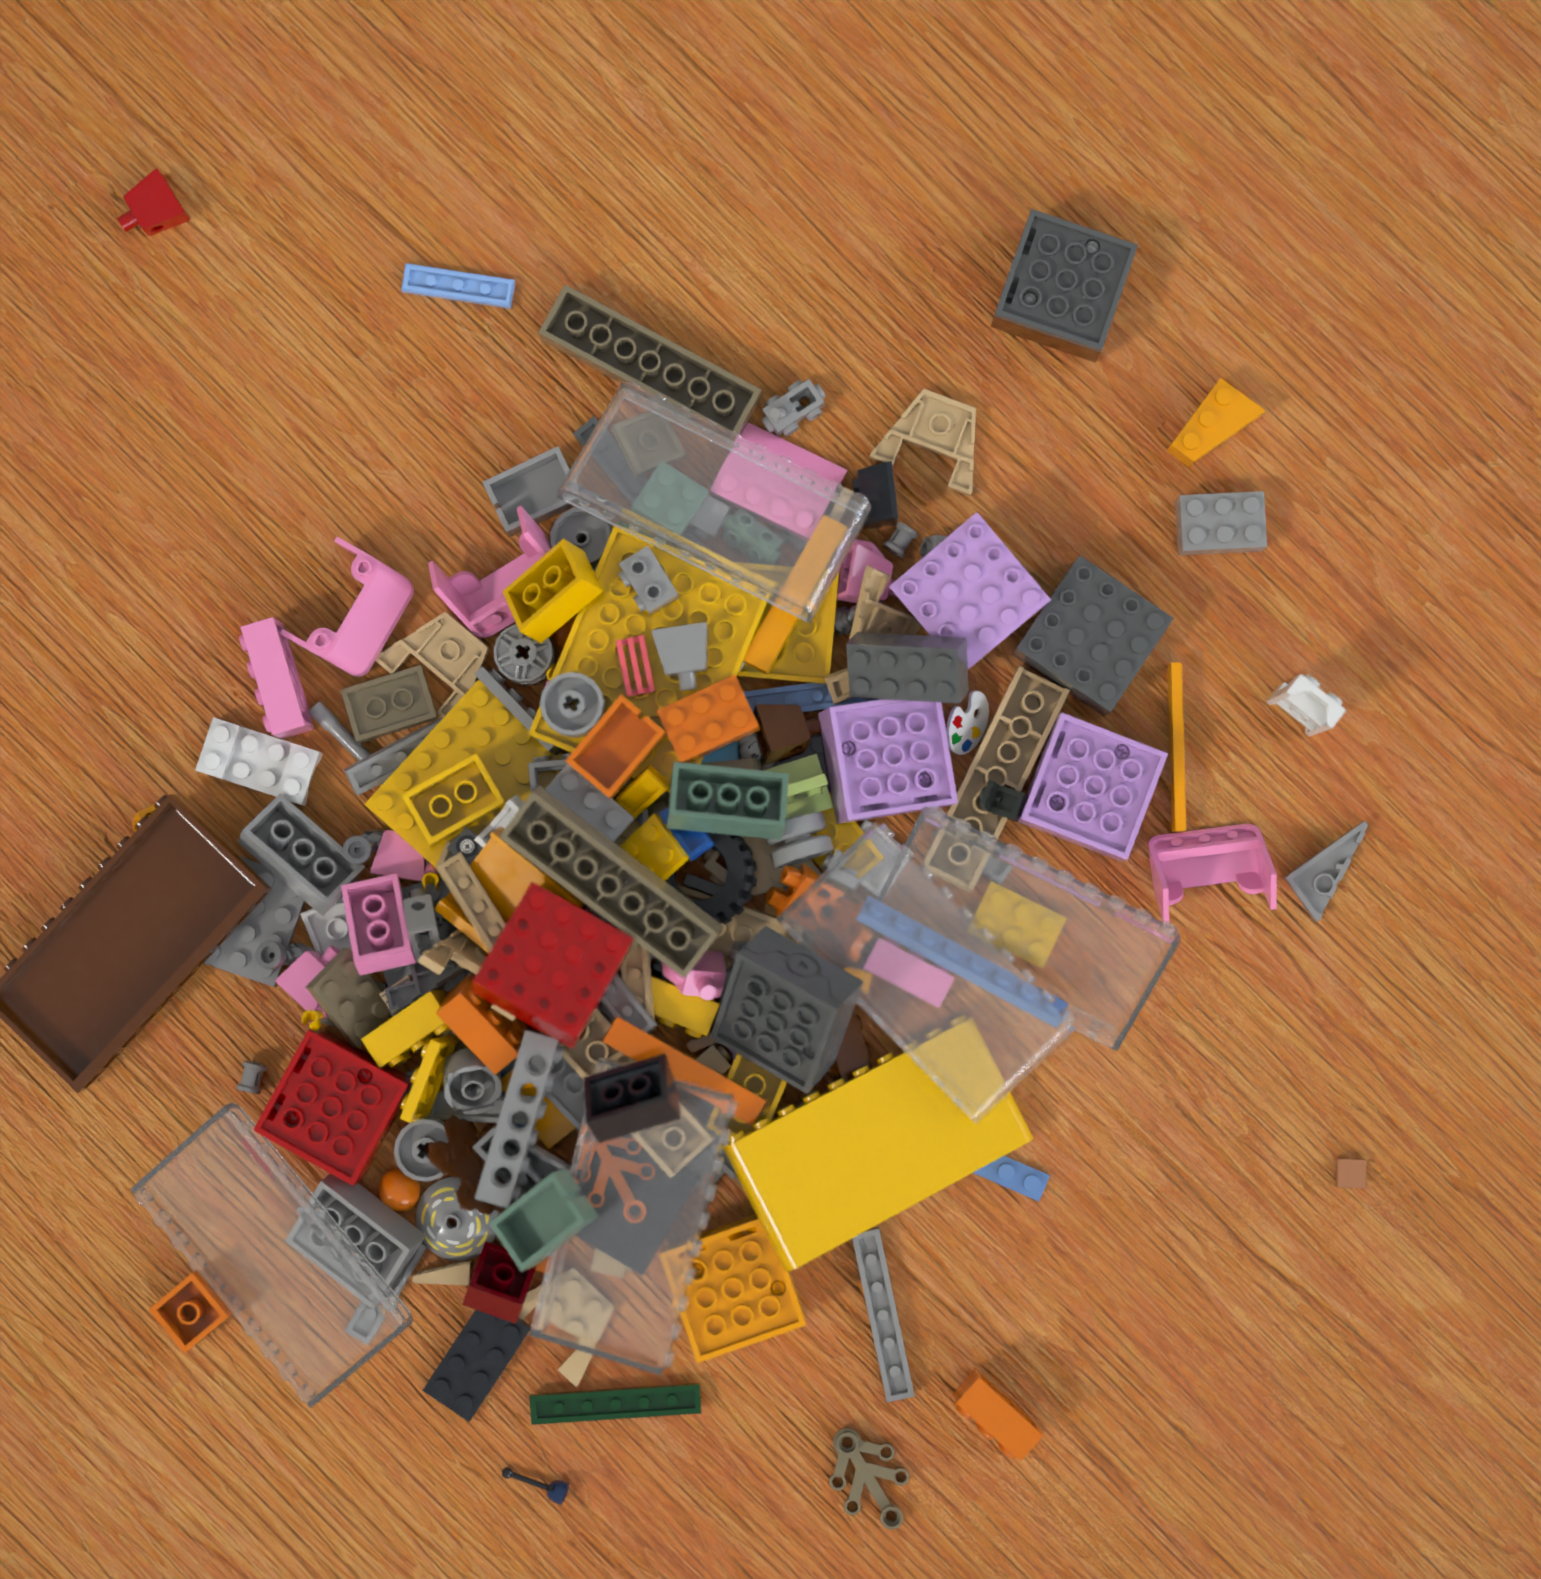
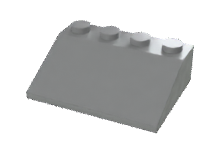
[286,1174,426,1309]

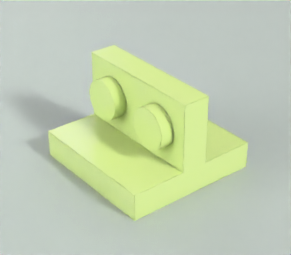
[763,754,833,819]

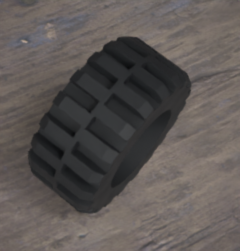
[665,832,757,925]

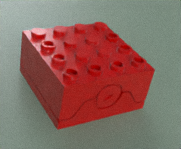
[472,882,634,1049]
[253,1027,413,1186]

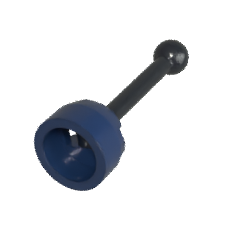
[502,1467,570,1505]

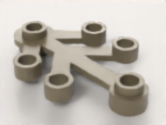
[829,1428,909,1530]

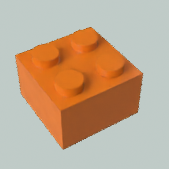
[148,1268,235,1354]

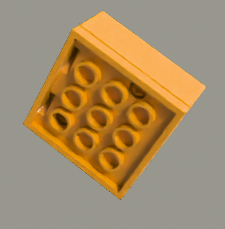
[660,1214,806,1363]

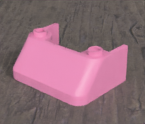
[428,506,552,638]
[280,537,414,677]
[1149,824,1277,924]

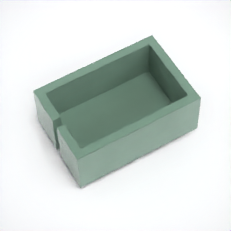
[489,1168,599,1271]

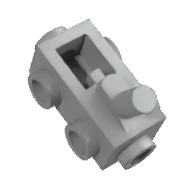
[761,379,826,437]

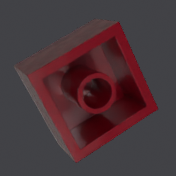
[462,1241,537,1324]

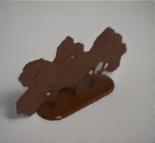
[428,1115,559,1249]

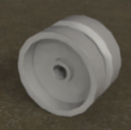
[550,507,613,573]
[540,672,607,738]
[765,812,834,869]
[394,1116,448,1182]

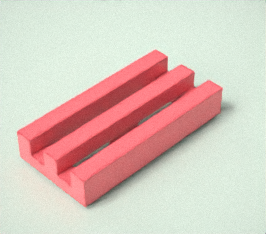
[616,635,655,697]

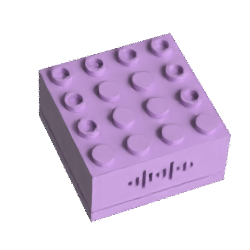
[889,512,1051,669]
[818,699,958,824]
[1018,712,1168,862]

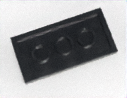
[422,1310,533,1422]

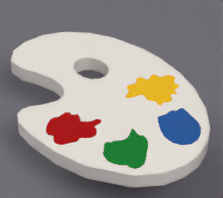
[946,690,989,755]

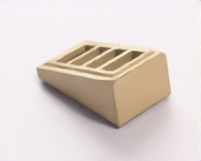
[412,1260,473,1286]

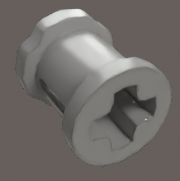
[882,522,918,559]
[236,1060,268,1094]

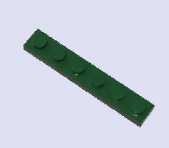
[530,1383,702,1425]

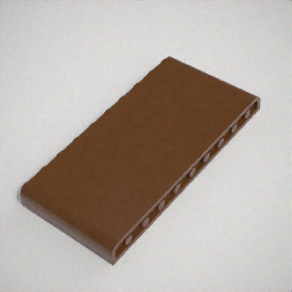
[0,794,272,1093]

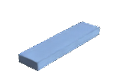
[401,263,516,309]

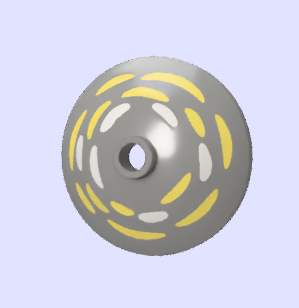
[416,1176,499,1261]

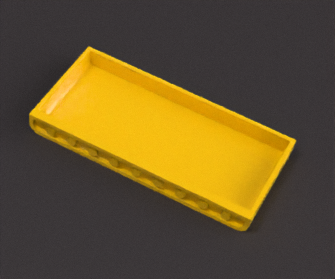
[722,1014,1034,1271]

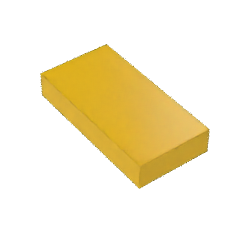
[613,765,671,819]

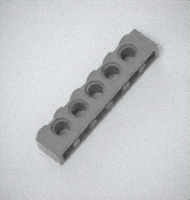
[475,1030,564,1208]

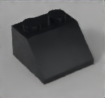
[852,461,898,529]

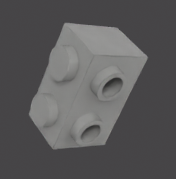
[618,546,680,616]

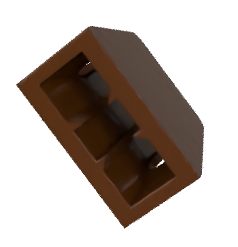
[753,704,821,765]

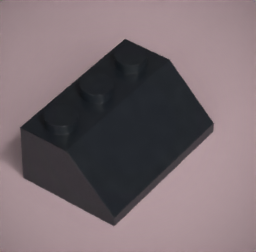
[584,1053,681,1143]

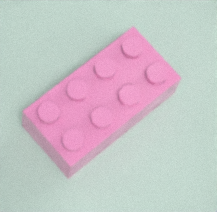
[239,617,315,739]

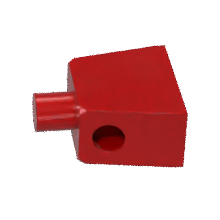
[117,168,190,236]

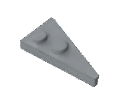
[1284,821,1368,922]

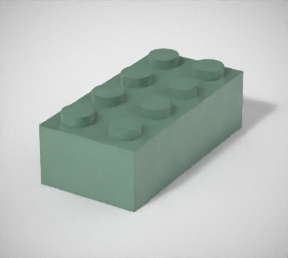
[667,762,789,840]

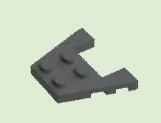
[384,914,468,1016]

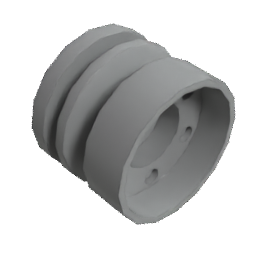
[494,624,557,686]

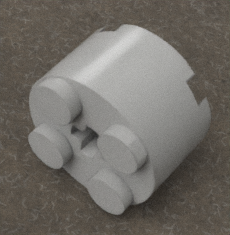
[443,1048,502,1115]

